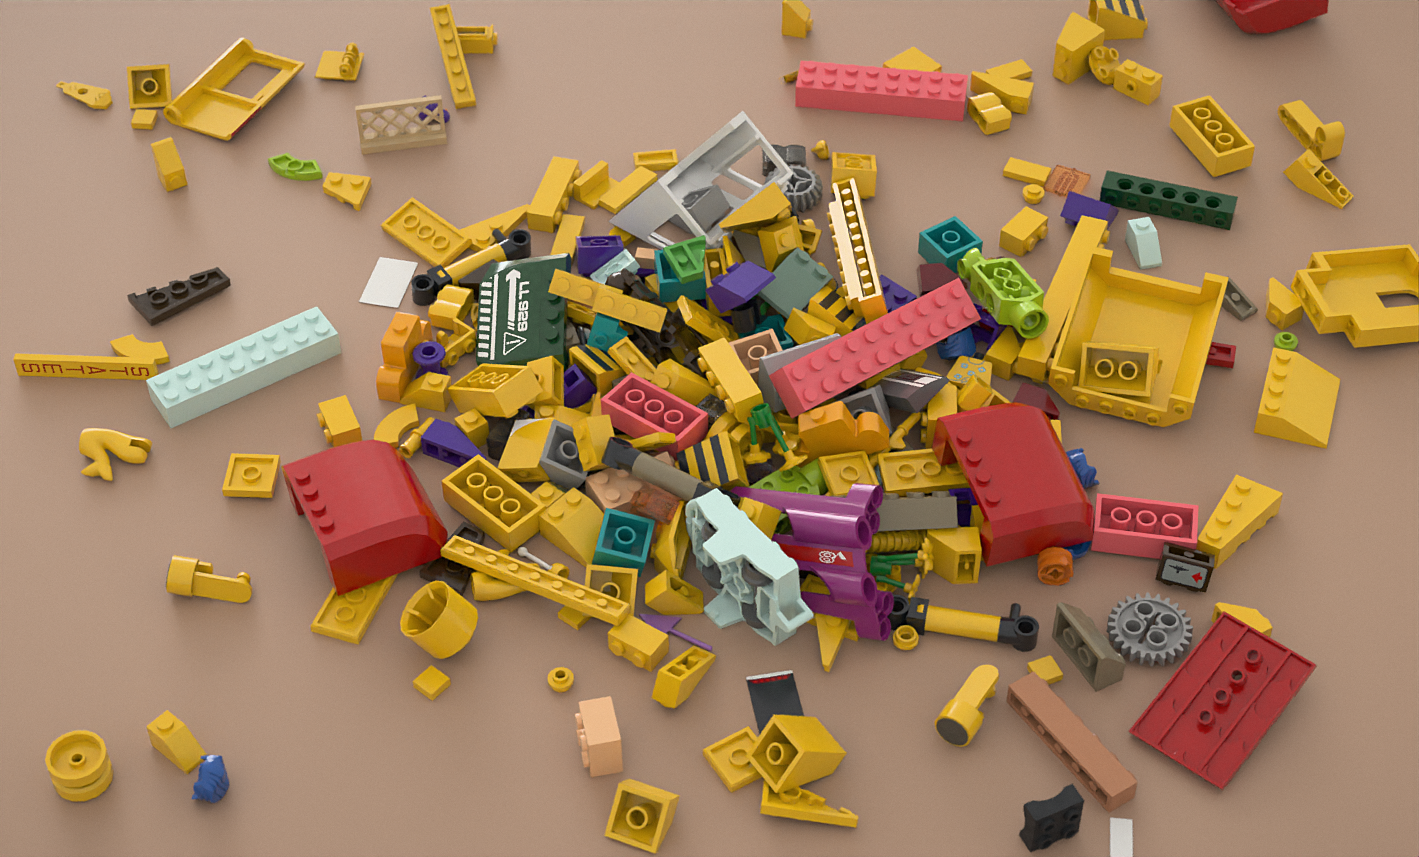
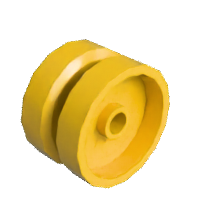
[705,412,765,469]
[45,730,114,802]

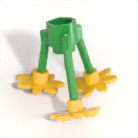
[870,538,934,605]

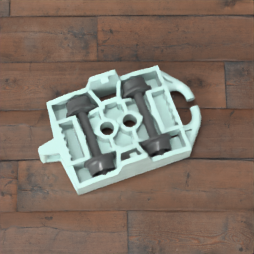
[685,488,814,646]

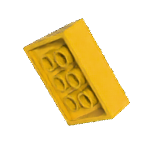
[718,182,792,233]
[1254,347,1340,449]

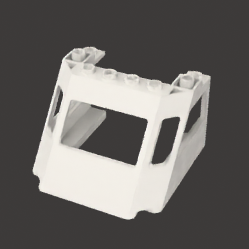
[608,111,794,250]

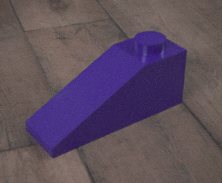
[521,364,597,419]
[421,419,487,468]

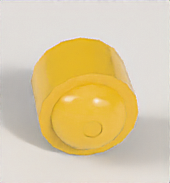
[400,581,478,659]

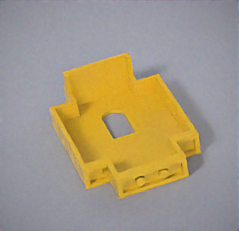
[1290,244,1419,348]

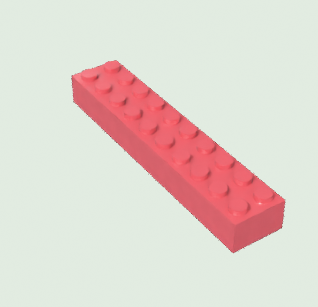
[769,278,981,419]

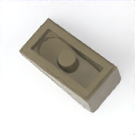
[1222,276,1258,321]

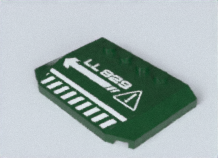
[476,253,571,372]

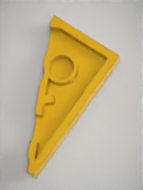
[460,204,530,252]

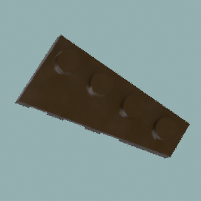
[127,267,231,326]

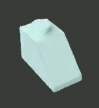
[1125,217,1162,270]

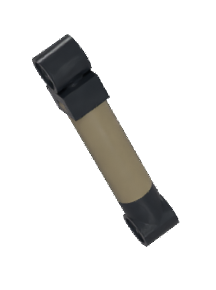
[601,437,741,507]

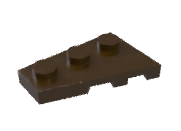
[419,521,485,596]

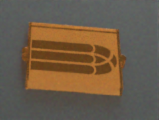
[1043,164,1091,197]

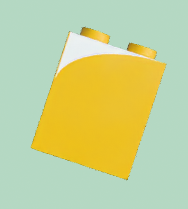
[497,417,558,482]

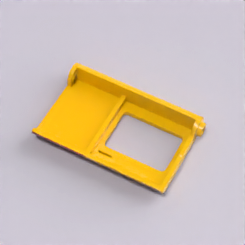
[163,38,305,140]

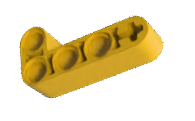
[1278,100,1345,161]

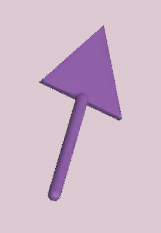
[639,614,712,651]

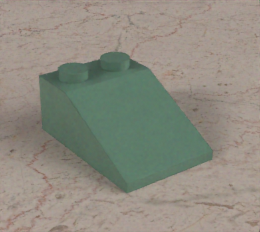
[757,247,833,319]

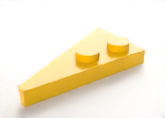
[811,584,852,672]
[760,779,858,828]

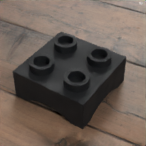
[1019,783,1084,853]

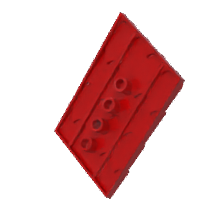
[1128,611,1317,790]

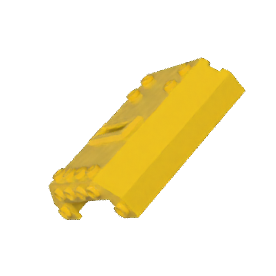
[1048,246,1229,427]

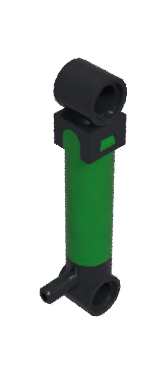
[730,294,772,333]

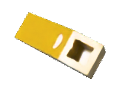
[1283,149,1354,209]

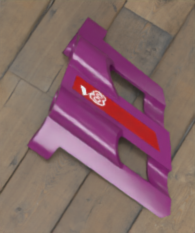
[730,483,894,641]

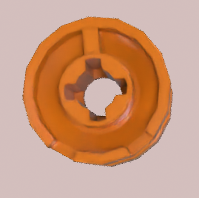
[1037,547,1074,586]

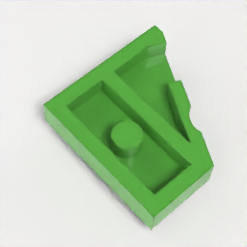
[663,235,706,284]

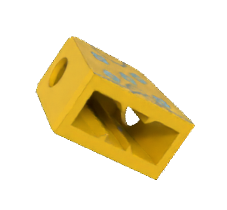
[946,352,992,390]

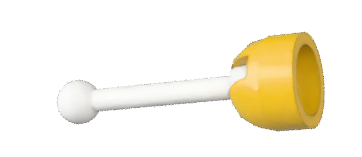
[518,547,570,579]

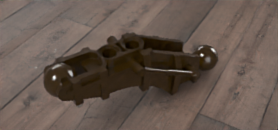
[605,268,728,418]

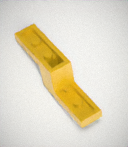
[548,269,667,332]

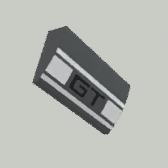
[856,368,950,413]

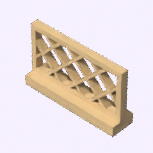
[355,95,447,155]

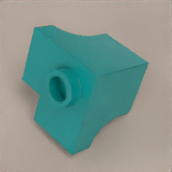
[587,312,628,352]

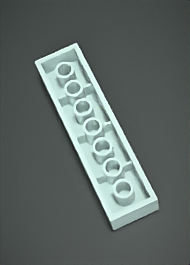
[146,306,341,428]

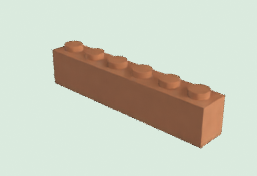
[1006,671,1138,813]

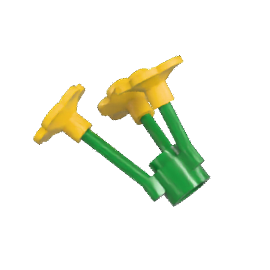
[742,403,808,472]

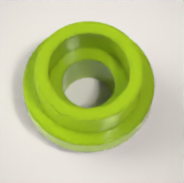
[1274,332,1298,351]

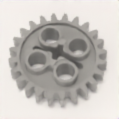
[1107,593,1193,667]

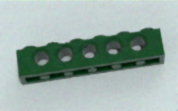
[1099,170,1238,230]

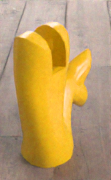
[79,428,152,481]
[471,549,541,601]

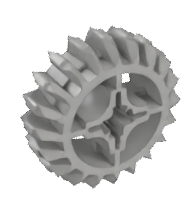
[764,164,823,213]

